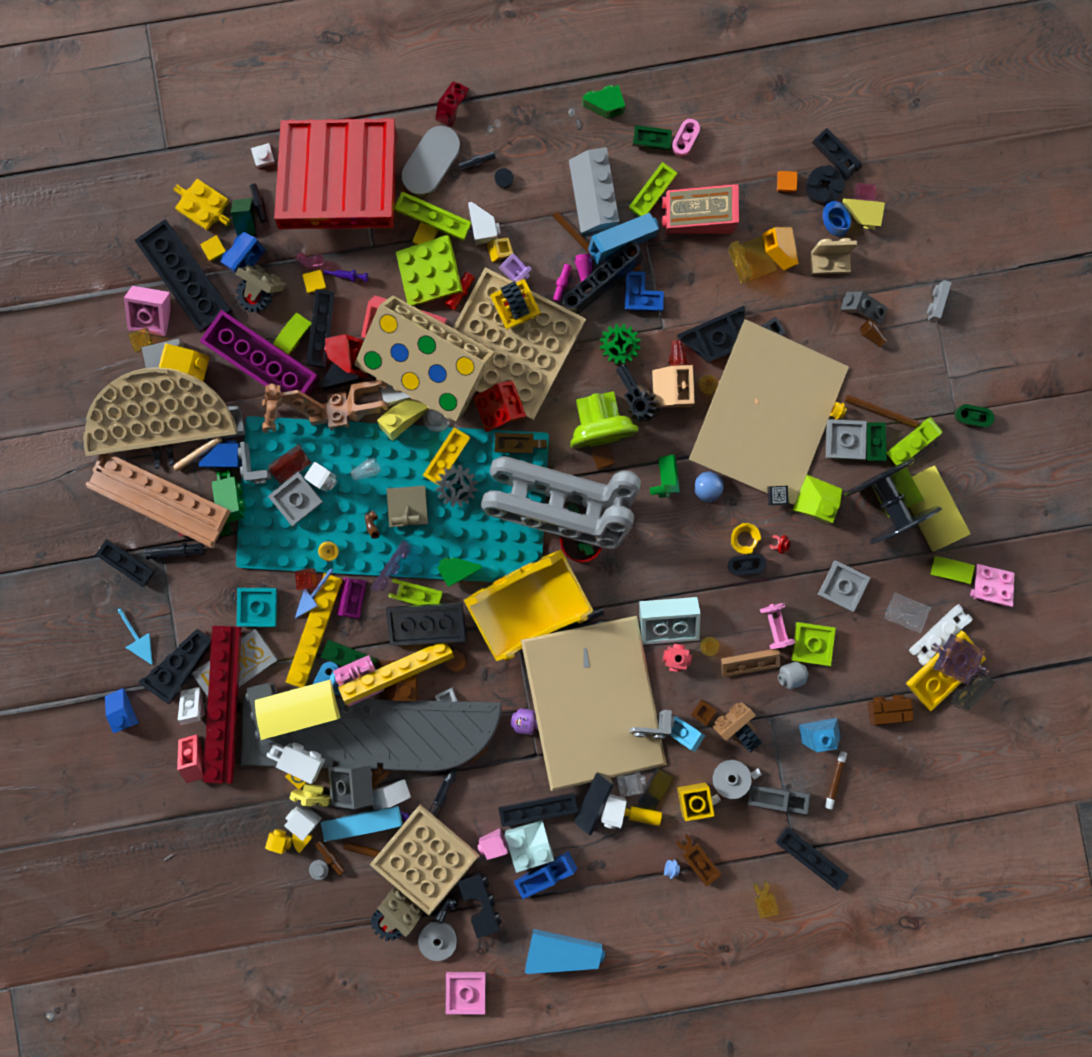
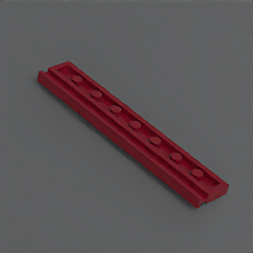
[203,626,242,784]

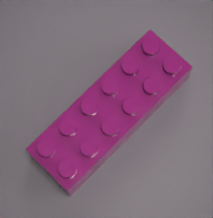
[199,310,320,396]

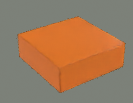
[777,171,797,192]

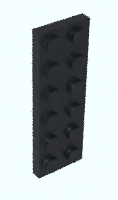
[134,219,232,333]

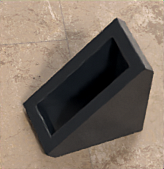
[321,363,362,391]

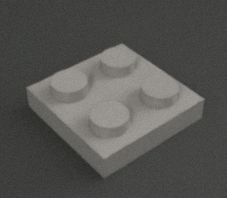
[826,419,867,460]
[268,472,323,526]
[818,560,870,612]

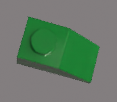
[437,556,483,587]

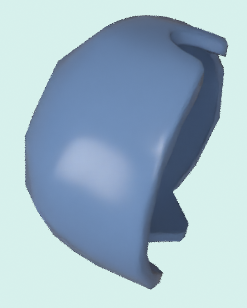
[695,471,724,503]

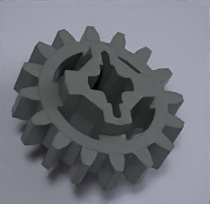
[435,465,478,507]

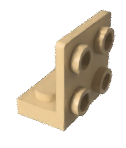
[811,238,857,275]

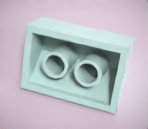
[639,597,700,645]

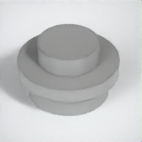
[309,860,329,880]

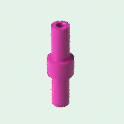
[553,264,572,302]

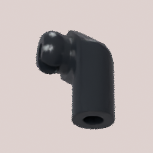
[434,896,458,924]

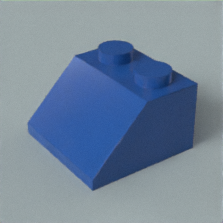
[220,232,266,280]

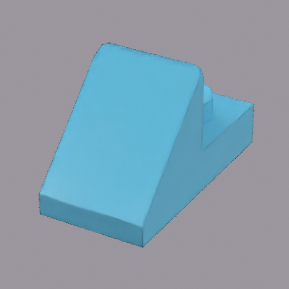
[670,716,705,752]

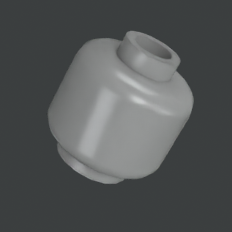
[778,662,809,690]

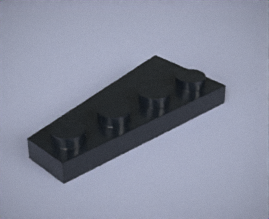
[138,629,211,704]

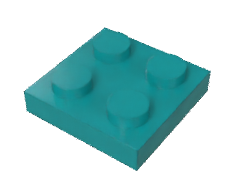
[236,588,277,627]

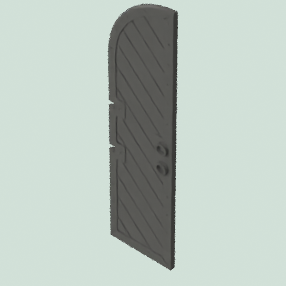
[241,696,502,771]

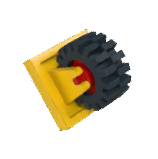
[490,279,541,331]

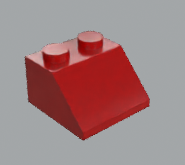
[325,334,369,378]

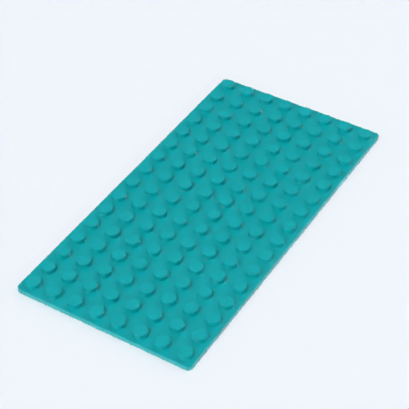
[236,416,549,582]

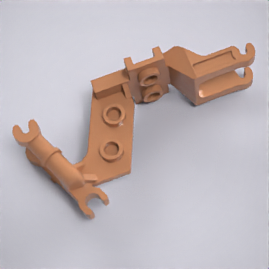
[262,380,388,433]

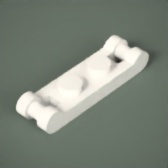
[909,604,973,665]

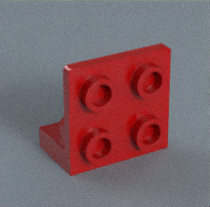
[473,381,526,432]

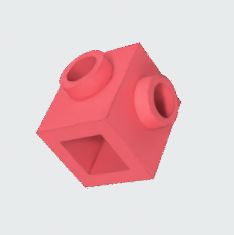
[663,644,692,672]

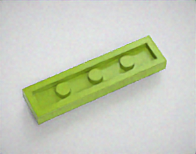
[394,192,472,241]

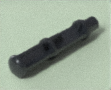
[429,769,458,818]

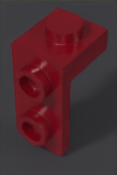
[435,81,469,127]

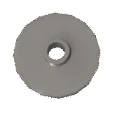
[713,760,752,800]
[418,921,457,961]

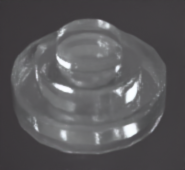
[423,408,451,432]

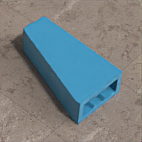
[588,213,659,265]
[799,718,841,752]
[525,929,605,974]

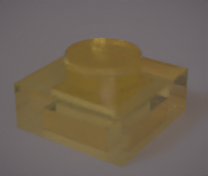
[128,328,154,353]

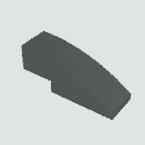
[748,785,811,814]

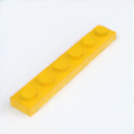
[286,573,343,688]
[338,643,454,705]

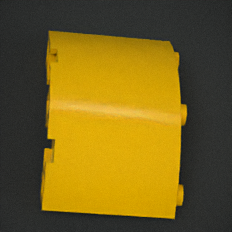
[464,550,593,661]

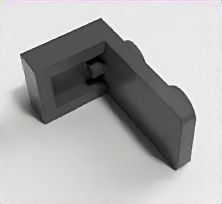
[840,291,887,324]

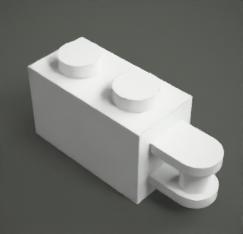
[266,742,325,784]

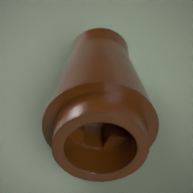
[859,319,887,347]

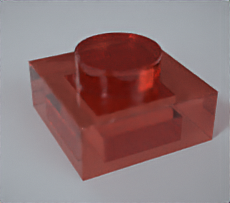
[295,568,317,590]

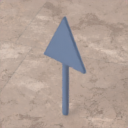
[295,569,333,618]

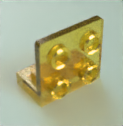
[728,236,777,284]

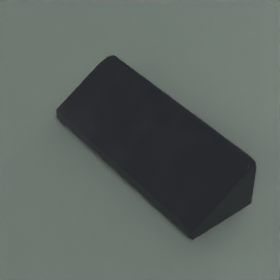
[575,772,614,836]

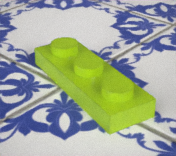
[628,162,677,217]

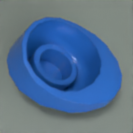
[823,201,852,237]

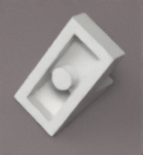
[178,687,206,725]

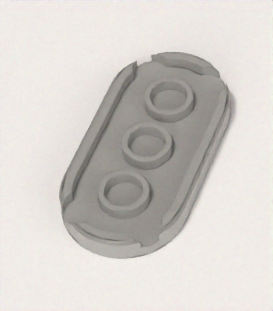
[402,126,460,196]

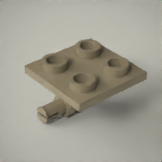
[387,486,428,527]

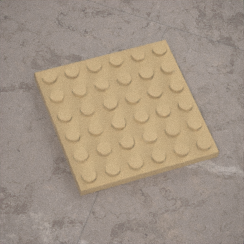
[453,267,586,421]

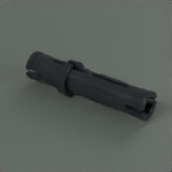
[145,543,206,560]

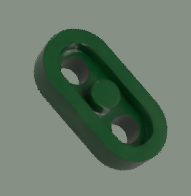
[954,404,995,428]

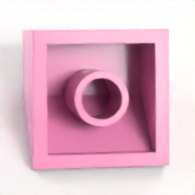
[124,286,171,336]

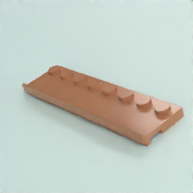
[85,453,231,548]

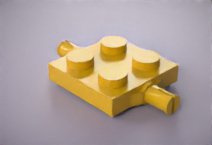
[174,179,231,231]

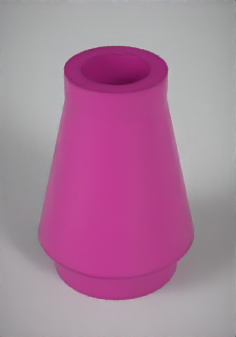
[574,253,593,282]

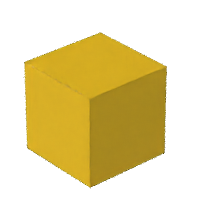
[677,783,714,821]

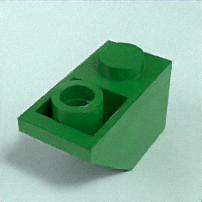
[582,85,625,119]

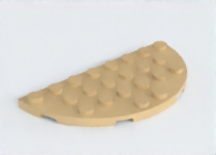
[83,367,238,456]

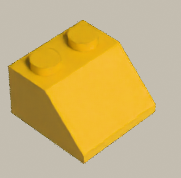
[159,343,210,382]

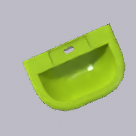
[570,391,638,449]

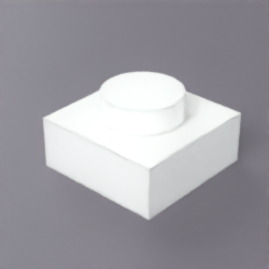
[251,143,276,168]

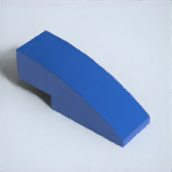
[514,851,578,899]

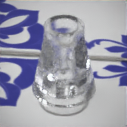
[351,458,381,481]

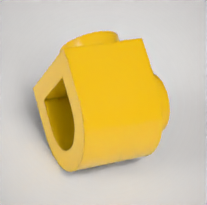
[265,829,292,854]

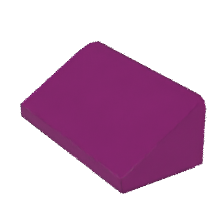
[337,577,367,619]

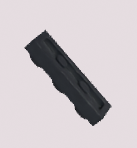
[95,539,156,587]

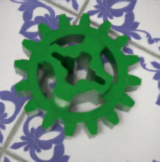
[599,323,641,365]

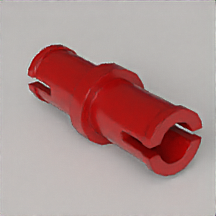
[445,272,475,310]

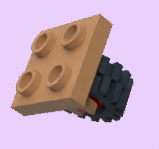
[713,702,762,753]

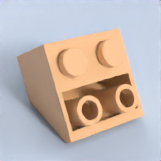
[652,365,694,408]

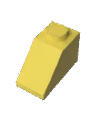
[843,198,885,229]

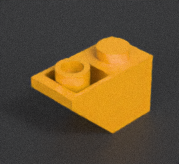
[763,227,799,270]

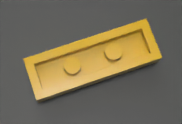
[423,427,471,486]

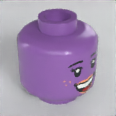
[511,708,538,735]

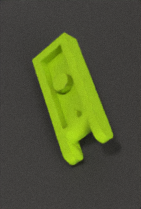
[388,578,443,605]

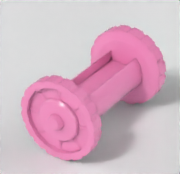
[760,603,795,649]

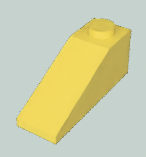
[377,398,430,441]

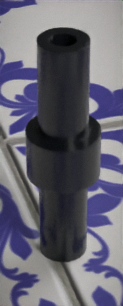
[458,151,496,171]
[249,183,268,222]
[568,607,604,629]

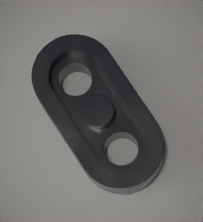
[727,554,767,575]

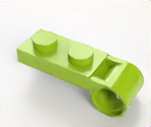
[886,417,943,466]

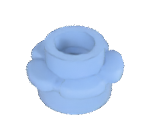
[664,860,680,879]

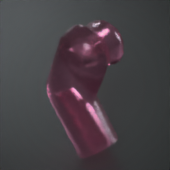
[295,251,323,269]

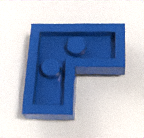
[625,271,664,312]

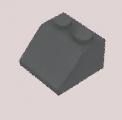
[328,764,374,809]

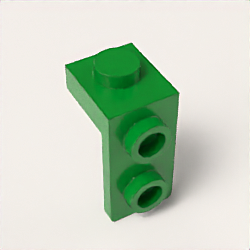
[650,455,680,498]

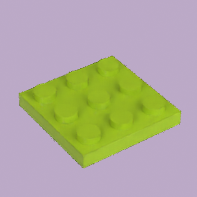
[396,235,463,307]

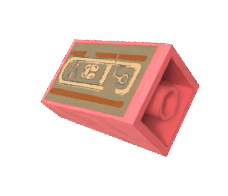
[662,184,739,234]

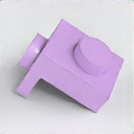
[499,253,532,282]

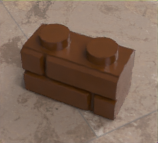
[868,694,914,726]

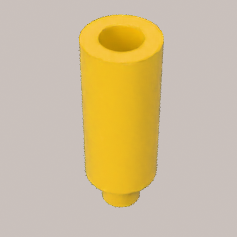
[624,806,662,826]

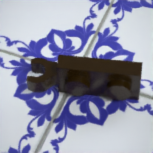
[495,433,547,454]

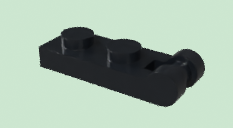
[812,128,862,180]

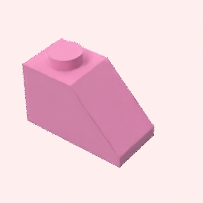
[477,828,508,860]

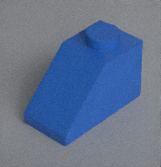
[199,440,242,469]
[105,688,139,734]

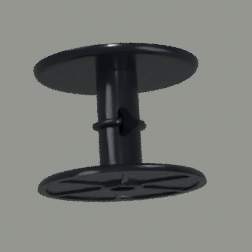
[844,458,942,544]

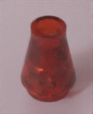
[668,340,687,366]

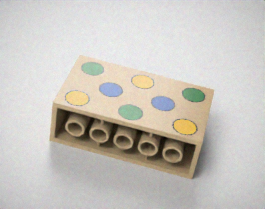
[354,296,495,421]

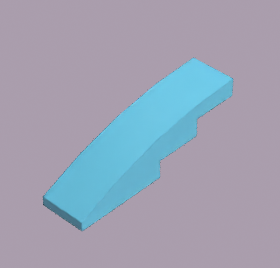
[321,806,402,841]

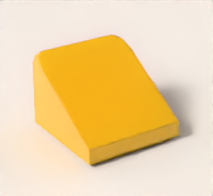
[487,238,513,262]

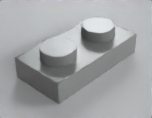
[927,280,951,323]

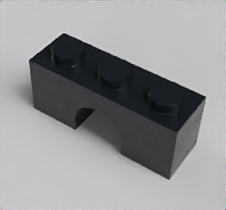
[458,870,502,939]

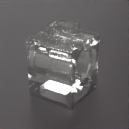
[616,771,646,797]

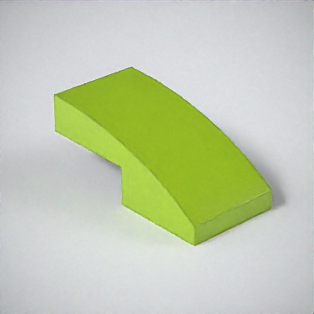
[273,312,311,356]
[931,556,975,584]

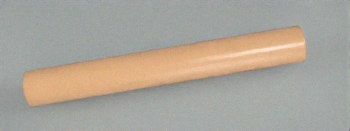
[173,437,222,471]

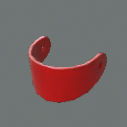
[559,536,602,563]

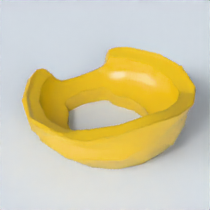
[731,523,761,554]

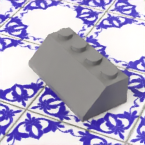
[569,147,619,234]

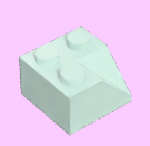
[505,820,554,873]

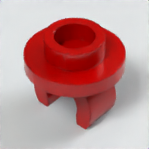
[769,535,790,554]

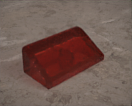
[268,444,312,484]

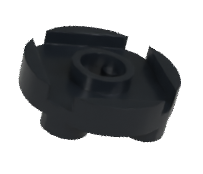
[806,165,845,205]

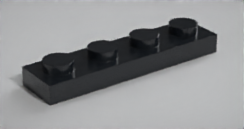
[306,289,335,368]
[498,792,578,827]
[774,826,849,891]

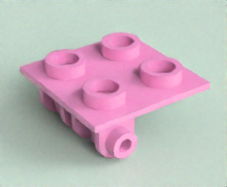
[970,564,1014,607]
[333,655,384,707]

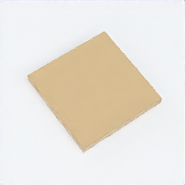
[370,804,479,916]

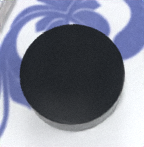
[494,168,513,189]

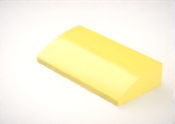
[909,466,971,552]
[255,680,341,740]

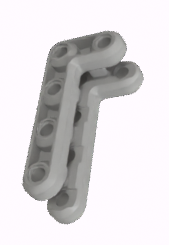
[481,457,641,549]

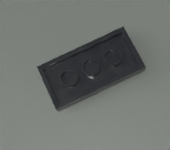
[386,602,467,646]

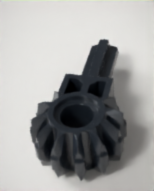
[616,364,660,422]

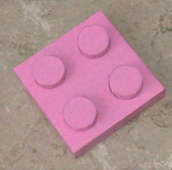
[446,972,486,1014]

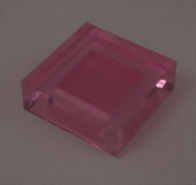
[854,183,876,201]

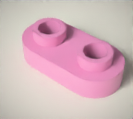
[672,119,700,156]

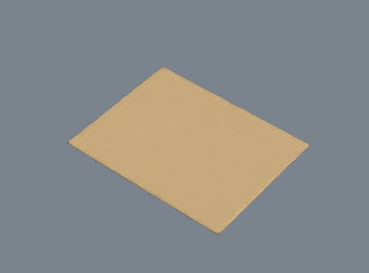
[689,319,849,505]
[521,616,667,791]

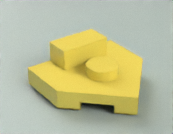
[290,783,331,806]

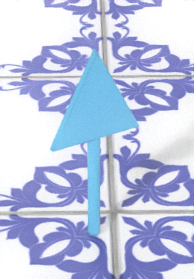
[118,609,153,665]

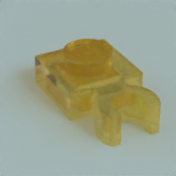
[753,880,779,919]

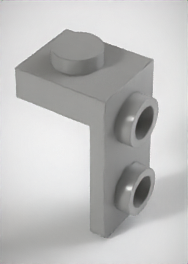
[238,442,272,484]
[629,710,674,739]

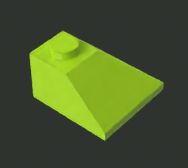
[792,475,842,524]

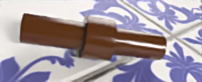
[315,841,345,876]

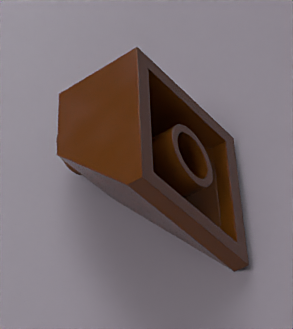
[379,660,418,701]

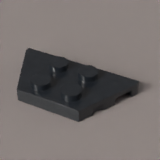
[677,306,745,363]

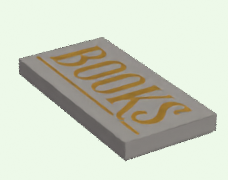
[192,629,278,696]

